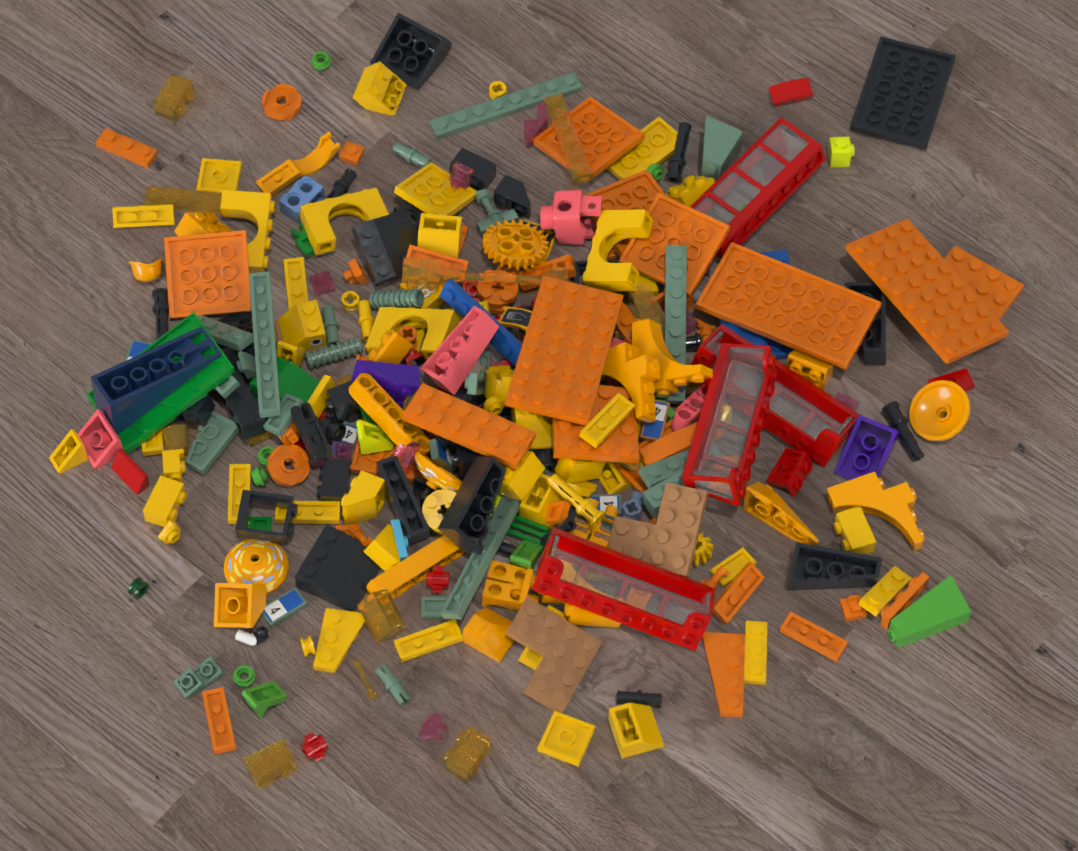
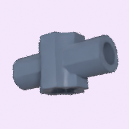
[622,491,643,521]

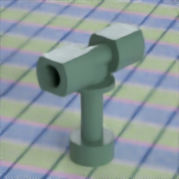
[475,189,518,237]

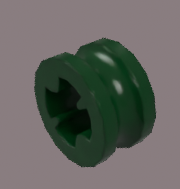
[128,577,149,599]

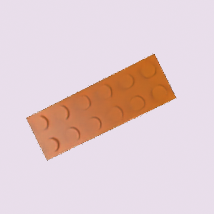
[402,383,536,470]

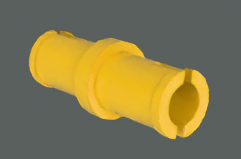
[357,300,374,342]

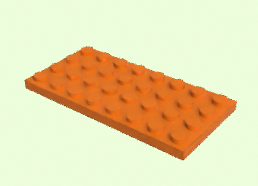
[845,218,1009,364]
[696,242,882,370]
[505,275,624,426]

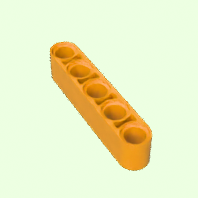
[349,373,430,462]
[366,534,465,606]

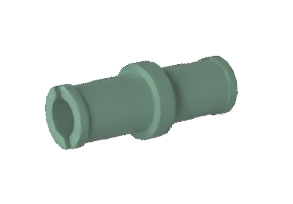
[393,142,432,168]
[321,305,341,347]
[375,663,412,707]

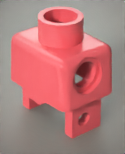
[540,190,603,245]

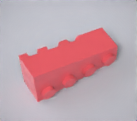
[420,306,499,395]

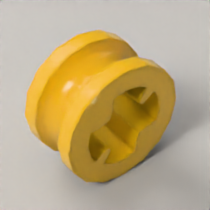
[489,81,507,99]
[341,291,359,312]
[300,635,316,657]

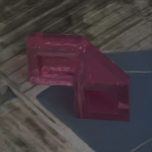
[524,102,548,148]

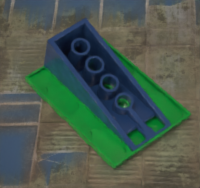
[87,312,234,454]

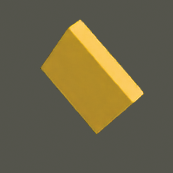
[196,158,242,197]
[538,710,596,767]

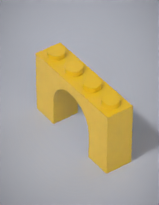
[300,187,389,255]
[220,190,276,273]
[583,209,653,291]
[365,306,460,360]

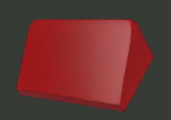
[111,449,149,495]

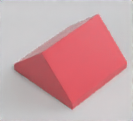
[78,409,123,469]

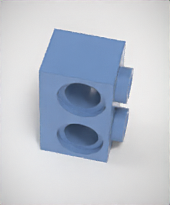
[279,175,325,224]

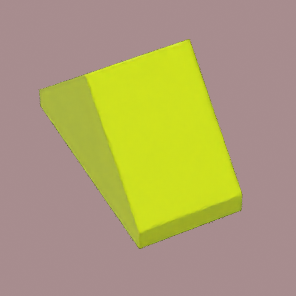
[357,420,394,455]

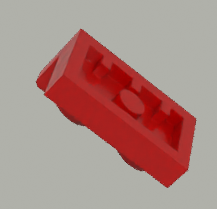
[767,448,813,497]

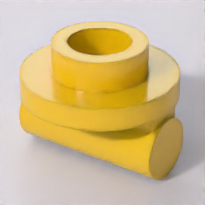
[158,519,181,544]

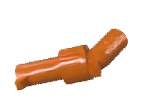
[693,318,715,347]
[335,523,372,547]
[701,566,730,588]

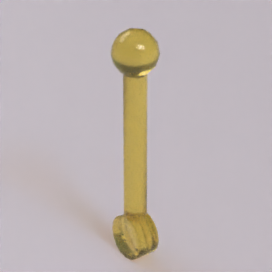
[353,660,377,700]

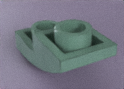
[237,351,256,379]
[173,656,225,699]

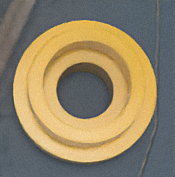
[483,396,504,415]

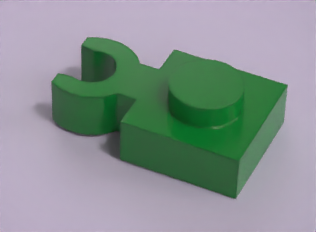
[291,223,315,258]

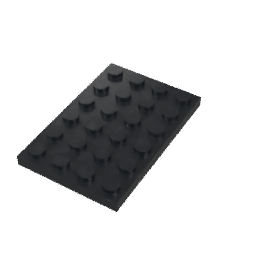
[850,36,956,150]

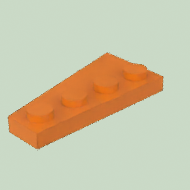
[702,632,745,718]

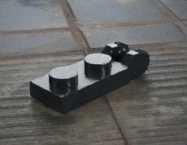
[290,402,332,463]

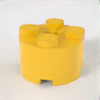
[484,365,514,405]
[422,489,456,535]

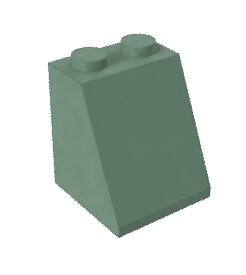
[701,116,743,182]

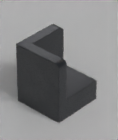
[412,476,434,511]

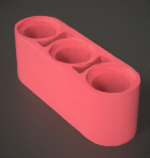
[671,384,707,431]

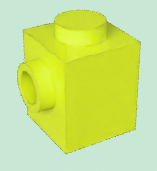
[828,136,855,168]

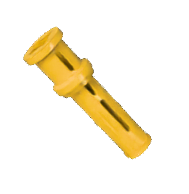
[547,473,605,527]

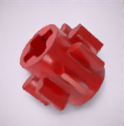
[427,566,450,593]
[301,732,329,762]

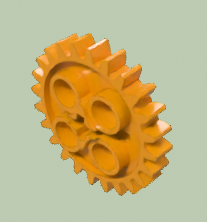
[482,219,549,270]

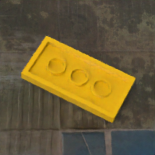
[606,117,678,180]

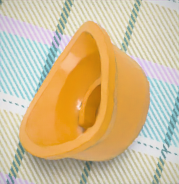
[128,258,164,282]

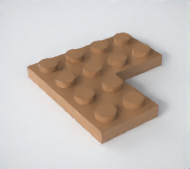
[608,483,709,577]
[505,597,602,713]

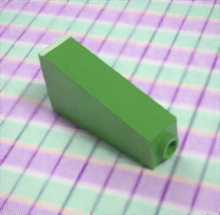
[888,576,971,648]

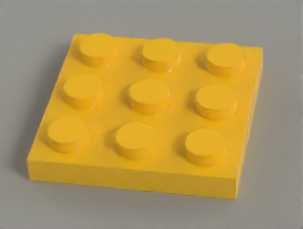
[394,162,478,216]

